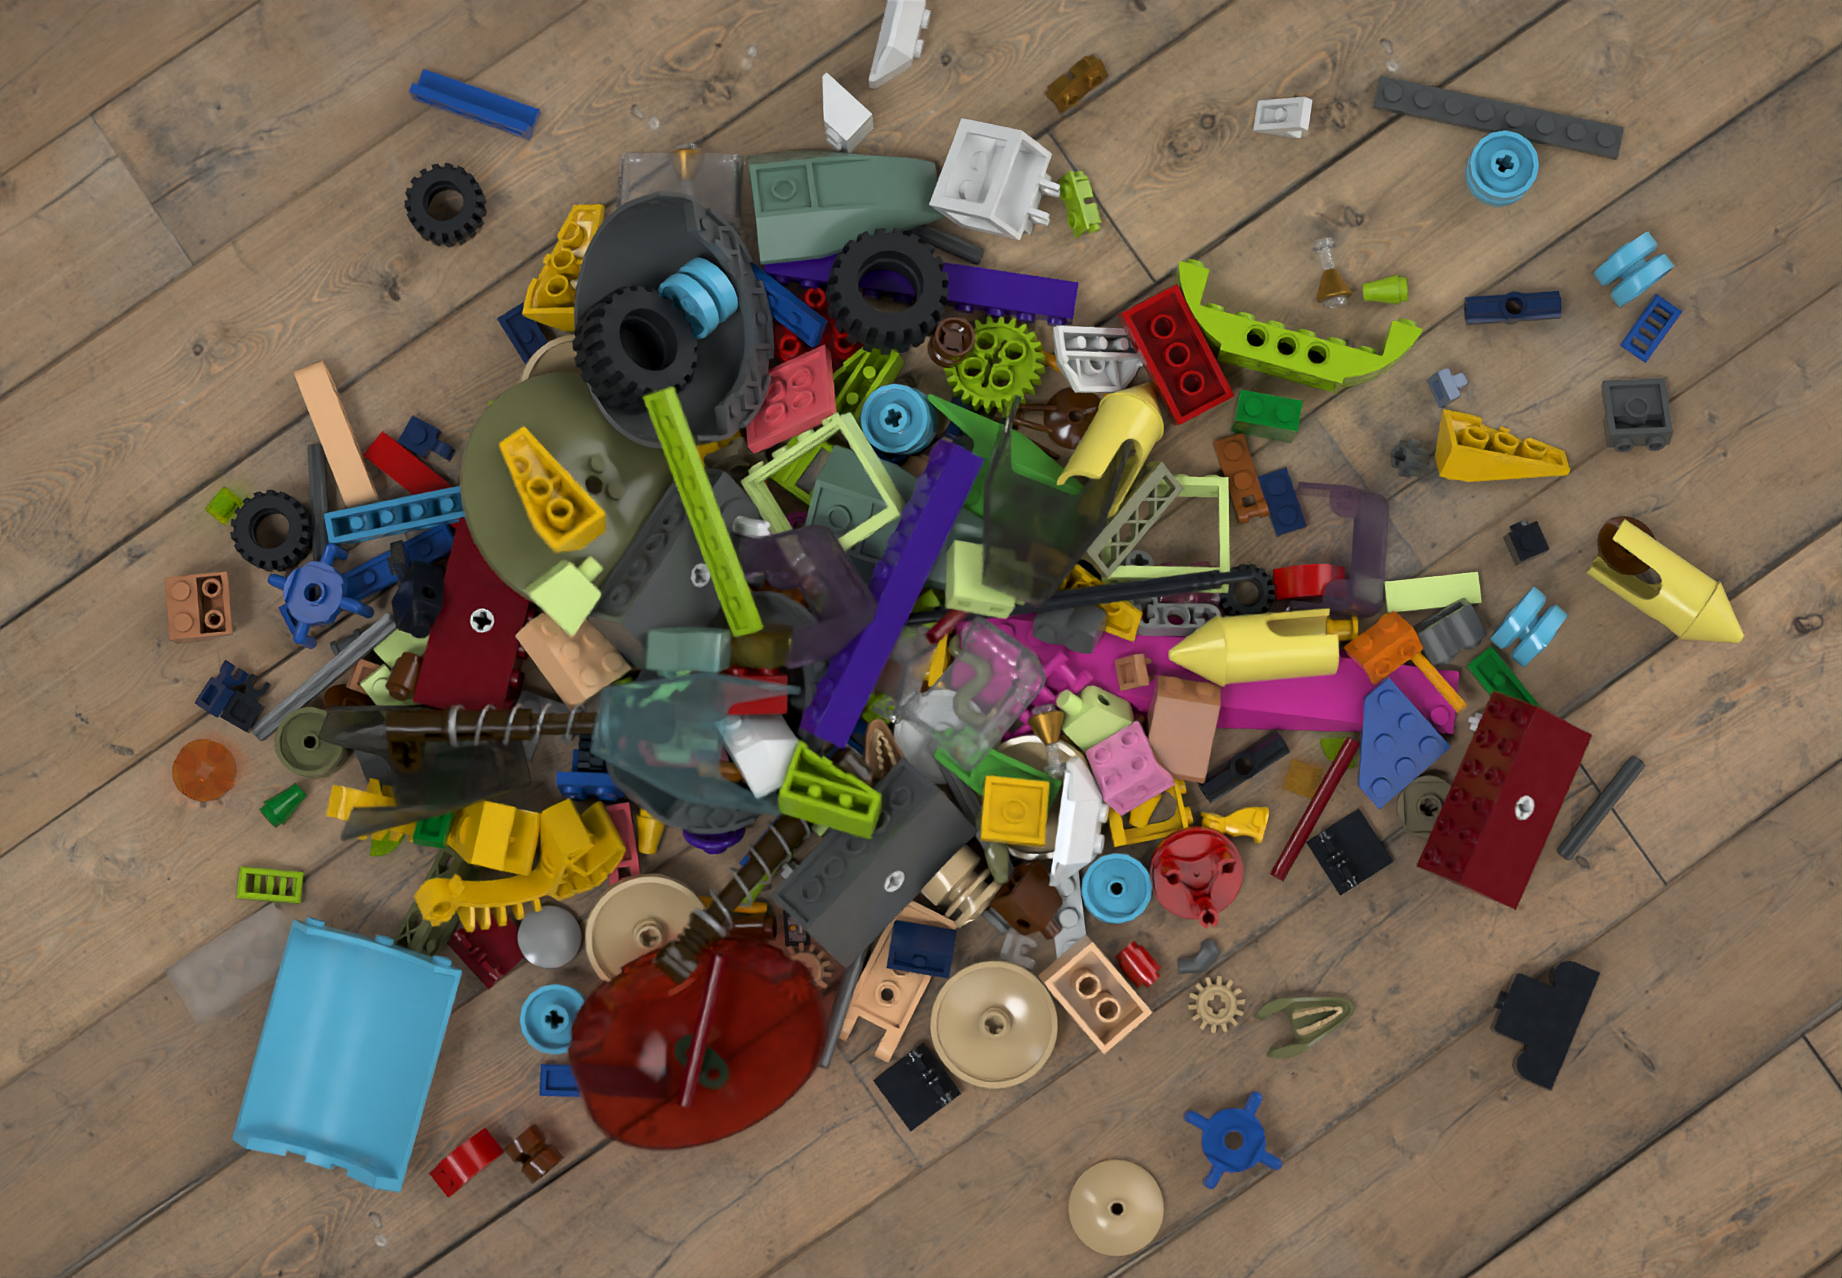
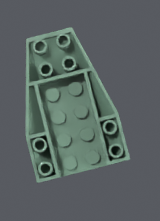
[746,149,943,265]
[801,445,1003,590]

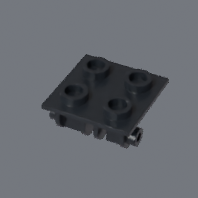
[1306,809,1393,895]
[873,1043,961,1132]

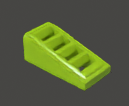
[236,866,304,904]

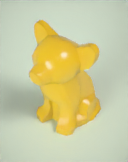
[1200,806,1269,844]

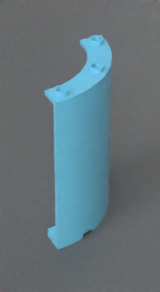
[232,917,462,1192]

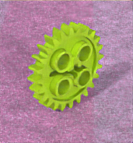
[944,316,1046,414]

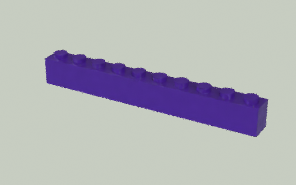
[764,252,1079,327]
[800,439,984,749]

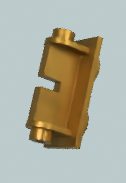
[1044,54,1108,115]

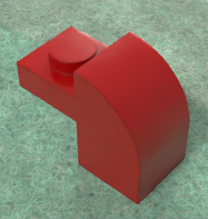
[1273,564,1347,601]
[429,1128,504,1198]

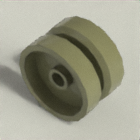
[274,707,350,779]

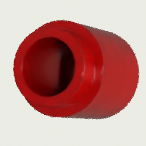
[1115,941,1161,988]

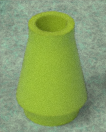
[1363,274,1408,305]

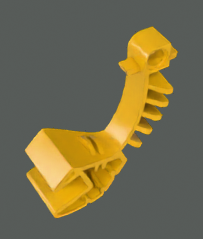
[326,778,541,877]
[414,799,626,932]

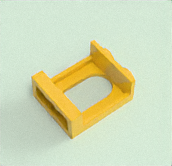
[1105,778,1193,848]

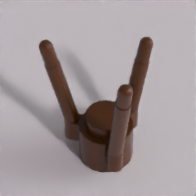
[994,401,1060,460]

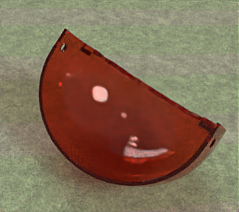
[567,936,828,1151]

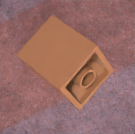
[1144,675,1220,783]

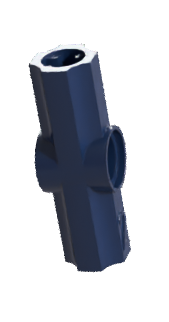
[1464,291,1562,325]

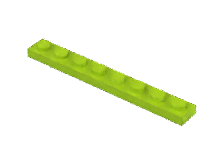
[643,387,763,637]

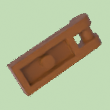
[1212,433,1270,525]

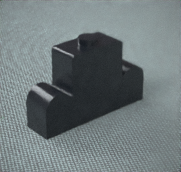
[1490,961,1600,1091]

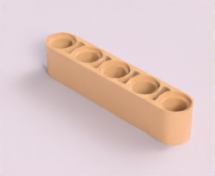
[294,360,379,509]

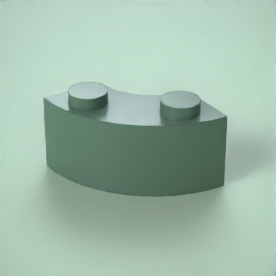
[646,627,732,676]

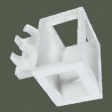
[929,118,1061,240]

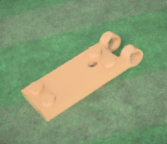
[839,900,957,1063]

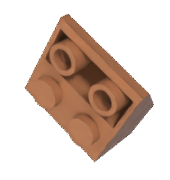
[164,571,233,644]

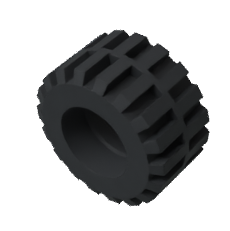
[404,163,487,247]
[230,490,312,572]

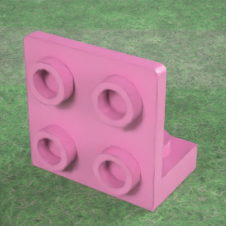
[1086,721,1175,816]

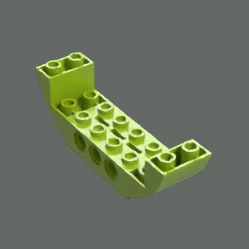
[1175,259,1423,394]

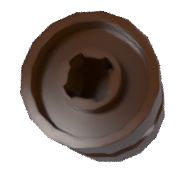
[927,317,975,368]
[504,1123,564,1184]

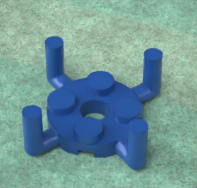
[267,543,374,649]
[1183,1091,1282,1189]

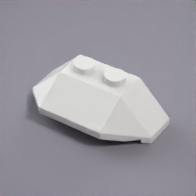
[868,0,931,89]
[1052,326,1143,393]
[715,714,798,799]
[1049,757,1109,887]

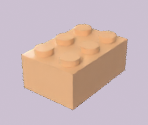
[515,612,631,712]
[1038,935,1153,1054]

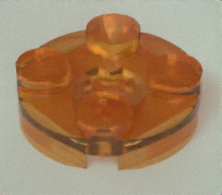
[172,739,237,802]

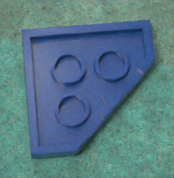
[1357,676,1451,810]

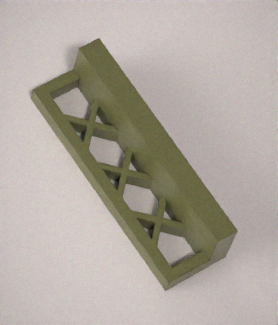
[1069,461,1183,578]
[394,845,486,958]

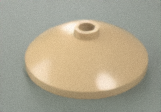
[1068,1160,1164,1256]

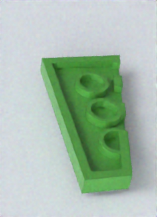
[933,728,1062,814]

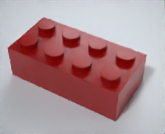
[1117,284,1234,425]

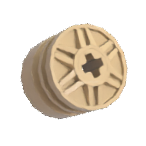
[921,844,1002,929]

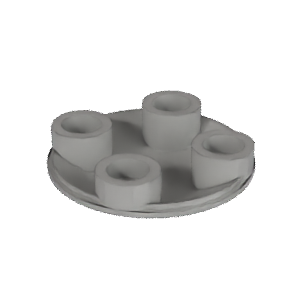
[517,906,581,970]

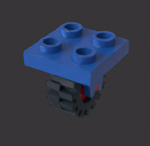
[556,734,625,803]

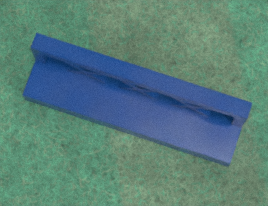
[409,69,540,141]

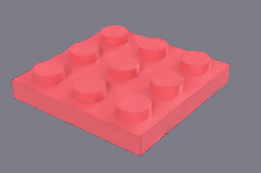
[746,345,836,454]

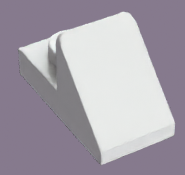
[1253,97,1312,138]

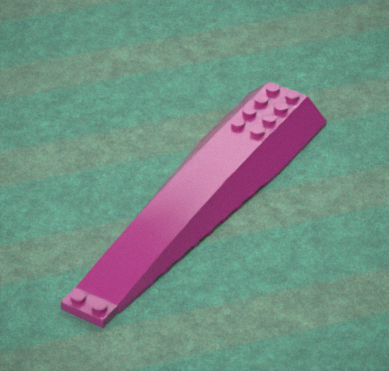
[950,610,1459,735]

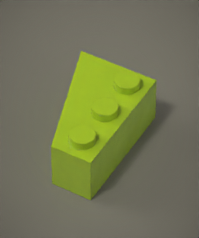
[833,346,905,435]
[779,740,881,840]

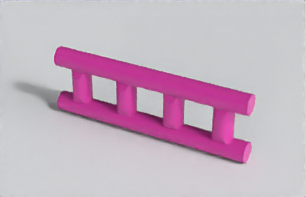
[988,648,1093,743]

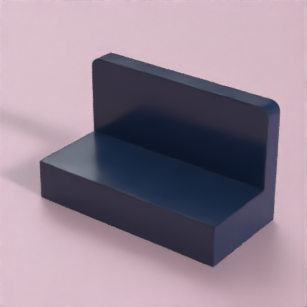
[886,920,957,979]

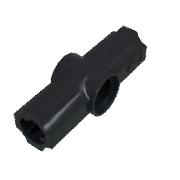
[1196,729,1290,804]

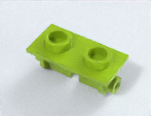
[1057,170,1102,239]

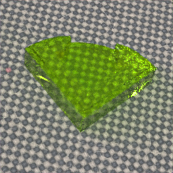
[1320,737,1354,769]
[370,830,405,857]

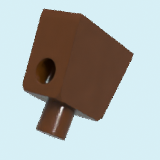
[989,859,1062,940]

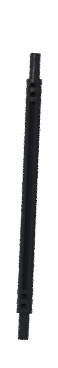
[904,568,1253,627]

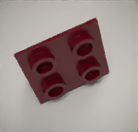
[447,907,525,990]

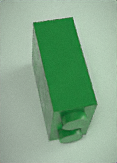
[1230,390,1303,443]

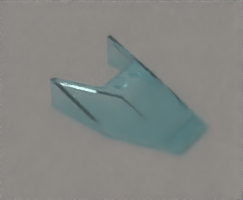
[591,672,800,816]

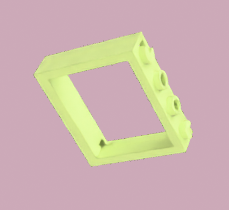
[740,412,906,579]
[1101,474,1230,593]

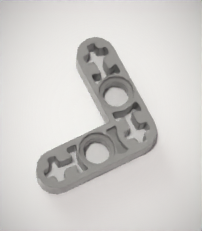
[1124,550,1222,636]

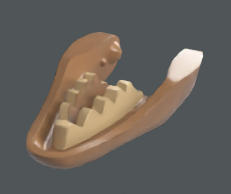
[862,719,908,789]

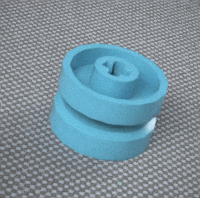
[1464,130,1539,207]
[1593,231,1675,308]
[658,257,738,340]
[861,384,939,456]
[1489,586,1568,668]
[1081,853,1152,924]
[520,984,594,1055]

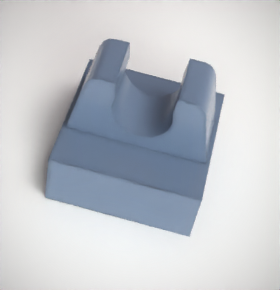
[1427,368,1468,408]

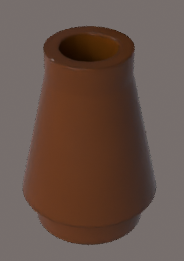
[729,912,777,944]

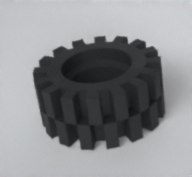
[1217,564,1275,616]

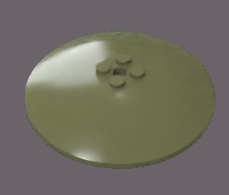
[460,372,674,604]

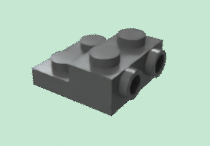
[1601,378,1673,452]

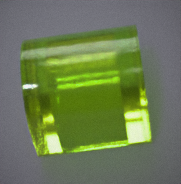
[205,487,244,526]

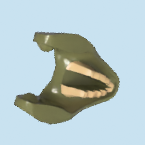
[1254,997,1354,1058]

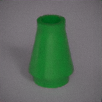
[259,783,307,828]

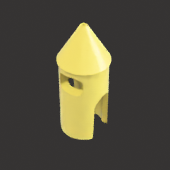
[1057,382,1164,519]
[1586,519,1744,643]
[1168,608,1339,687]

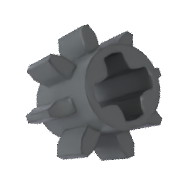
[1391,439,1430,478]

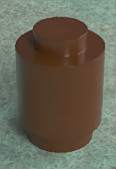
[385,652,423,701]

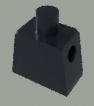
[391,559,444,639]

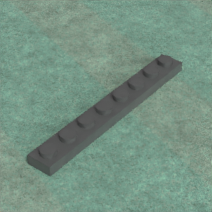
[1373,76,1624,160]

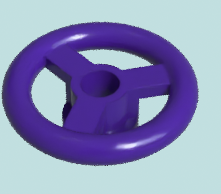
[683,827,746,855]

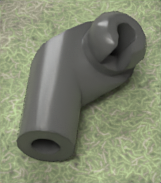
[1177,939,1220,974]

